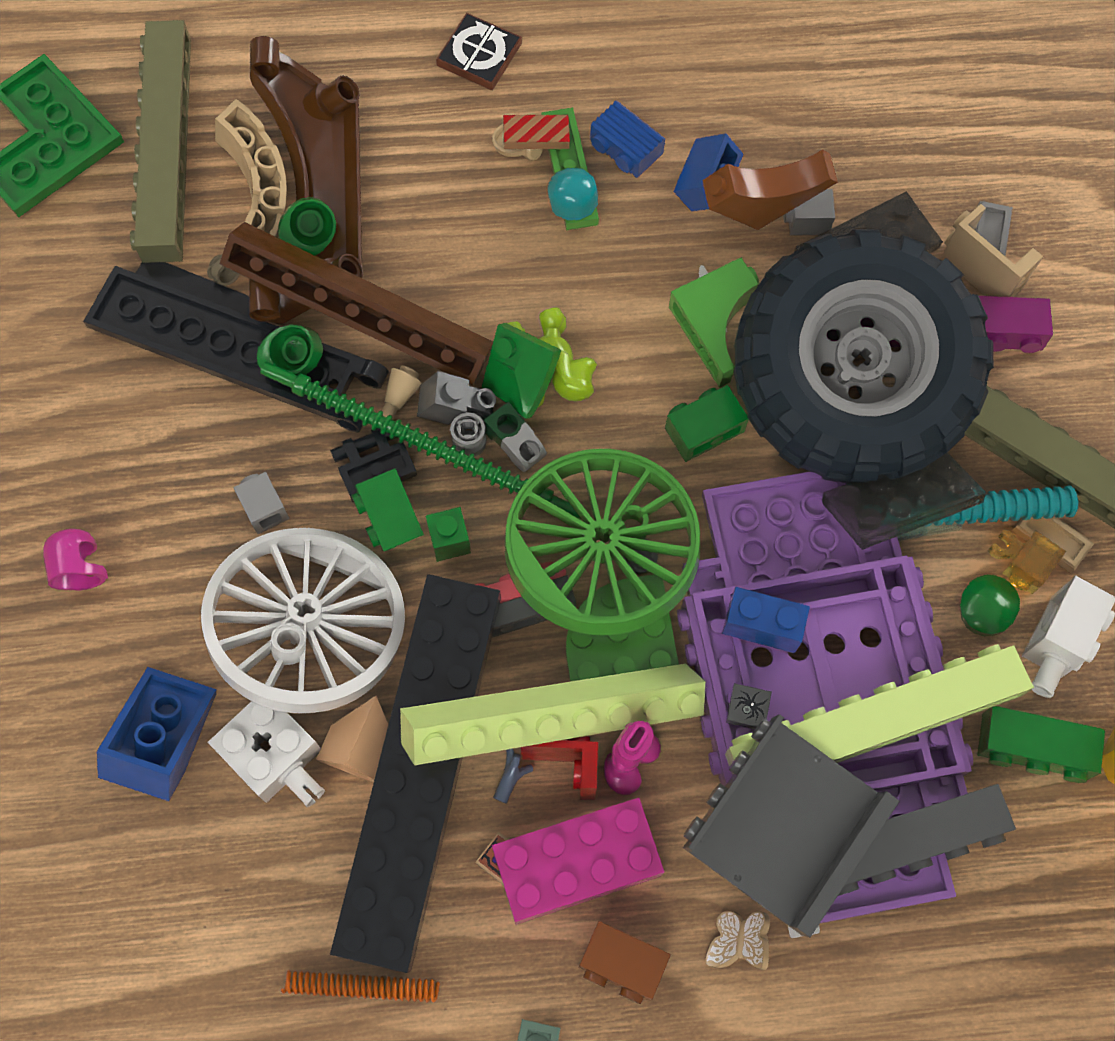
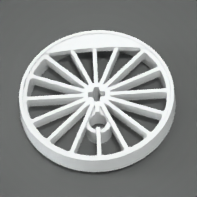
[201,528,405,713]

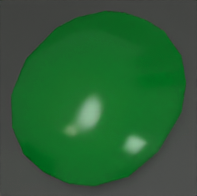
[278,197,336,255]
[257,324,323,376]
[960,575,1020,637]

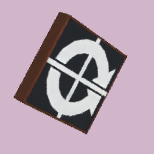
[436,13,522,91]

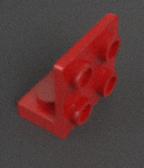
[520,736,598,800]

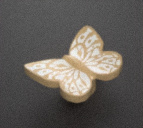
[705,911,770,970]

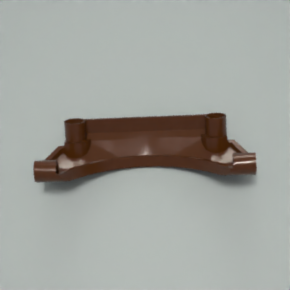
[249,36,363,325]

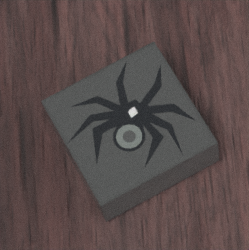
[726,683,772,729]

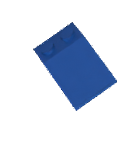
[97,667,217,801]

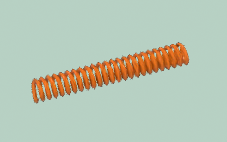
[281,970,440,1003]

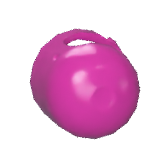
[43,528,108,591]

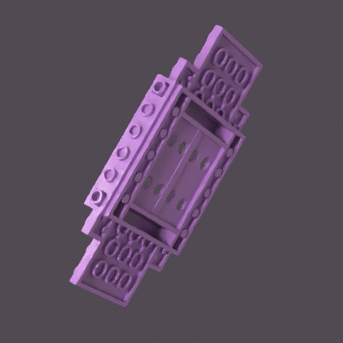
[677,471,973,923]

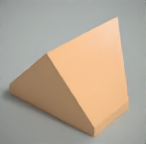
[316,696,388,783]

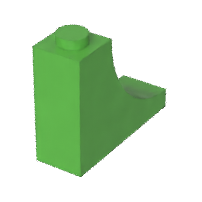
[669,257,759,388]

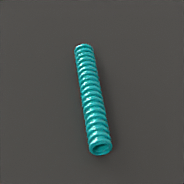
[863,486,1078,530]

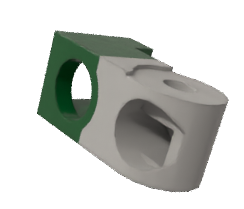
[484,402,547,472]

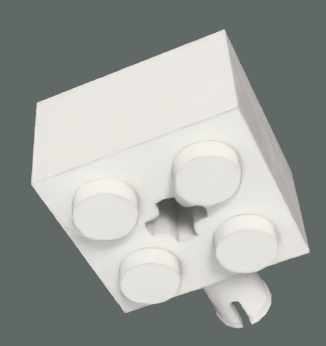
[1022,576,1115,698]
[208,701,325,807]

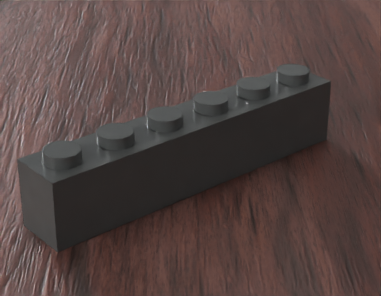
[838,784,1016,896]

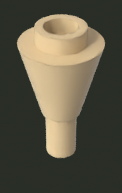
[382,365,422,420]

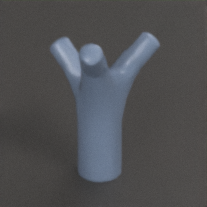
[493,749,533,804]

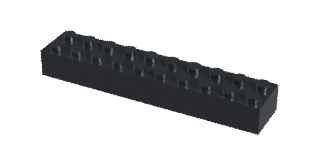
[330,574,501,973]

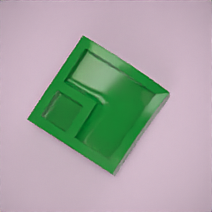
[481,323,561,419]

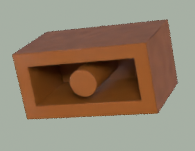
[579,921,671,1004]

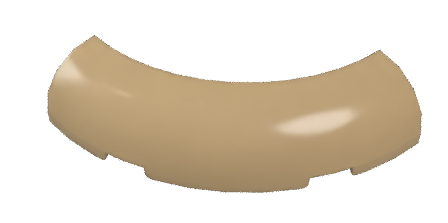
[215,99,287,237]

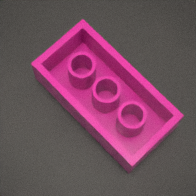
[492,797,664,925]

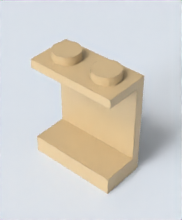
[941,204,1043,297]

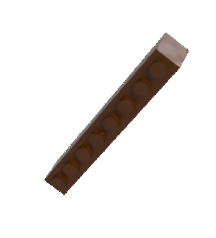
[219,222,493,385]

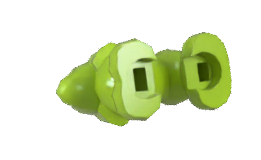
[507,307,597,407]

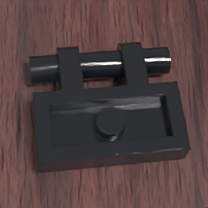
[330,428,417,502]

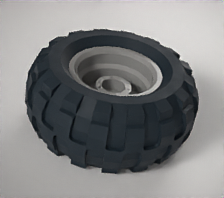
[734,229,994,485]

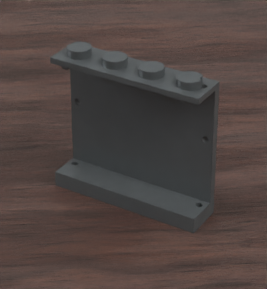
[683,714,900,938]

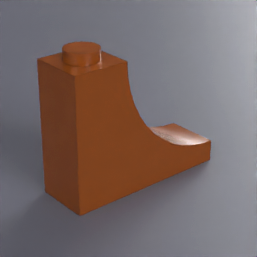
[702,149,838,230]

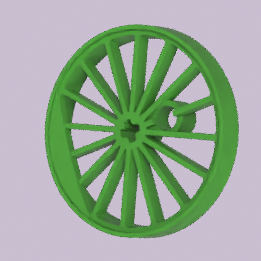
[504,449,700,635]

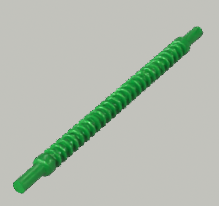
[260,361,581,520]

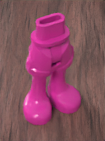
[604,721,661,795]

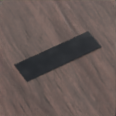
[136,262,249,315]

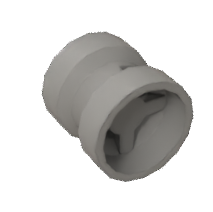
[450,412,487,457]

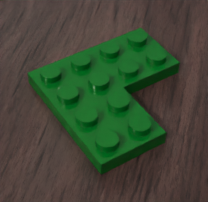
[0,54,124,218]

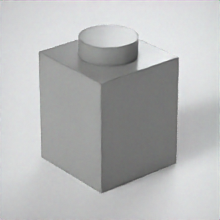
[783,189,835,235]
[233,472,290,534]

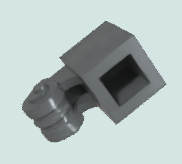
[417,371,496,425]

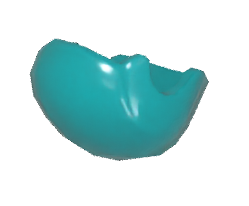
[548,168,598,220]

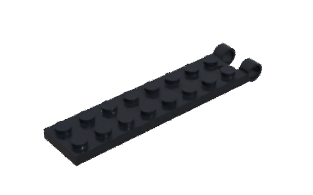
[83,266,389,433]

